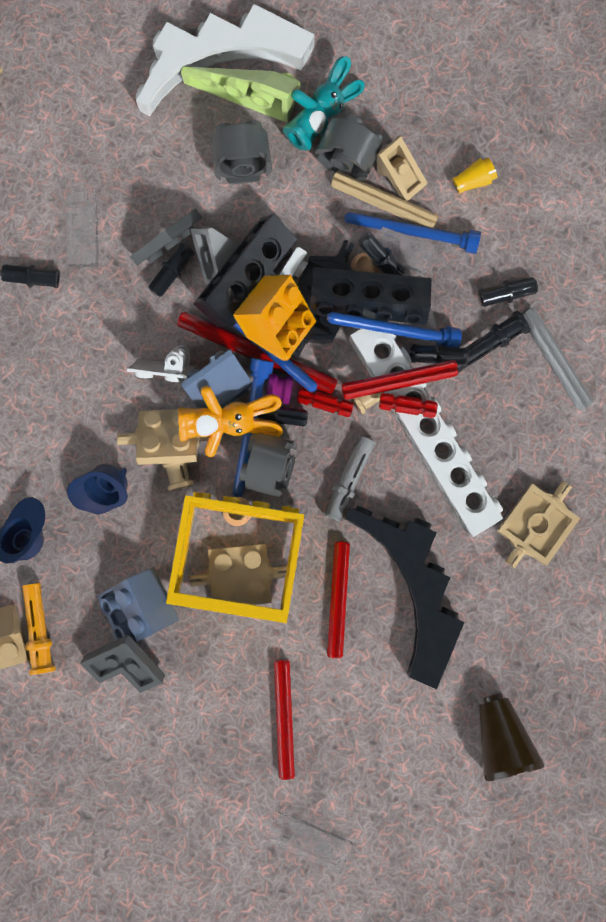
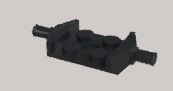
[291,240,355,359]

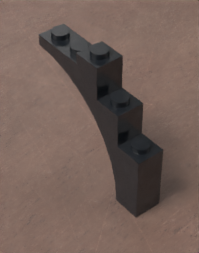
[344,505,465,689]

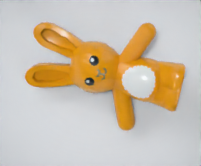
[178,386,283,457]

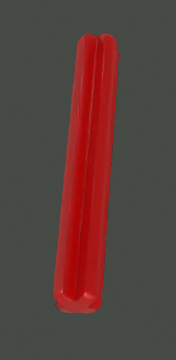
[342,360,458,400]
[327,541,350,659]
[274,659,295,780]

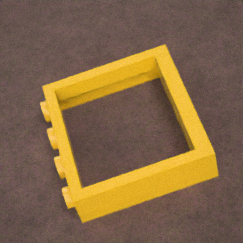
[166,492,305,623]

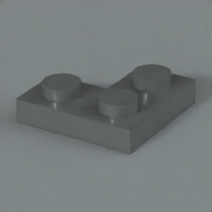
[130,208,202,266]
[80,635,165,693]

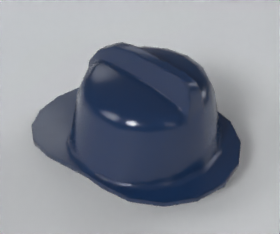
[67,464,128,515]
[0,497,46,564]

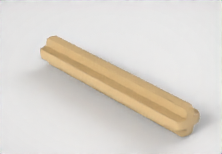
[331,171,438,228]

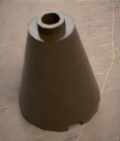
[479,693,544,781]

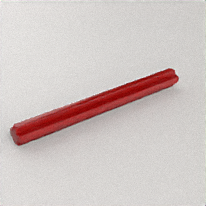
[177,311,338,394]

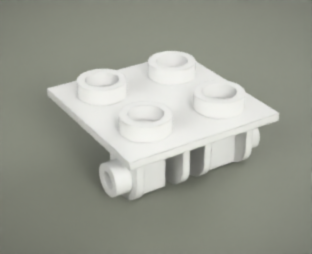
[127,345,195,382]

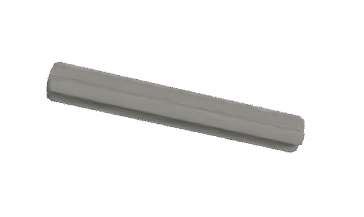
[522,308,593,410]

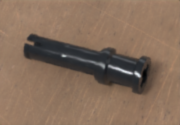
[457,310,530,373]

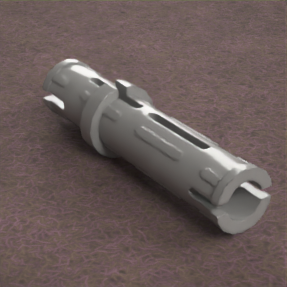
[323,435,376,522]

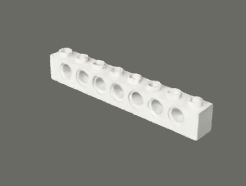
[349,329,503,537]

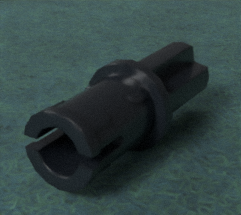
[359,232,405,275]
[148,243,195,297]
[0,264,60,288]
[479,277,538,307]
[410,344,469,366]
[258,406,308,427]

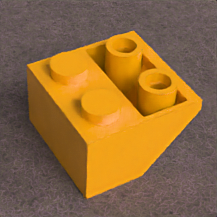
[233,274,316,361]

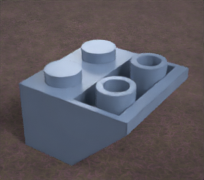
[181,350,252,409]
[97,567,179,642]

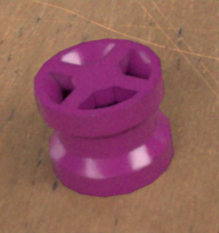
[267,373,293,405]

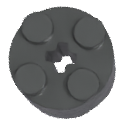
[315,114,384,181]
[211,120,272,185]
[240,433,297,498]

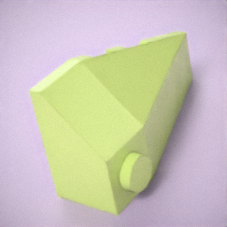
[181,66,300,123]

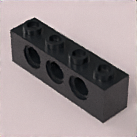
[193,214,297,327]
[310,267,432,325]

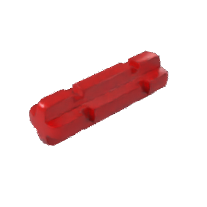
[297,387,354,417]
[379,393,438,418]

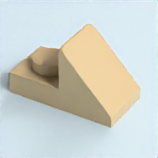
[377,136,428,201]
[0,604,30,669]

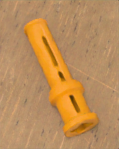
[21,583,56,675]

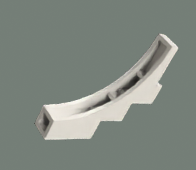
[136,4,315,116]

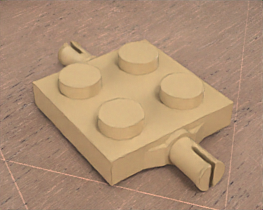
[117,409,210,465]
[497,481,580,569]
[190,544,287,605]

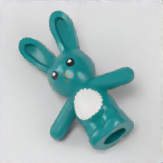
[283,56,365,151]

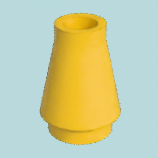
[452,157,497,194]

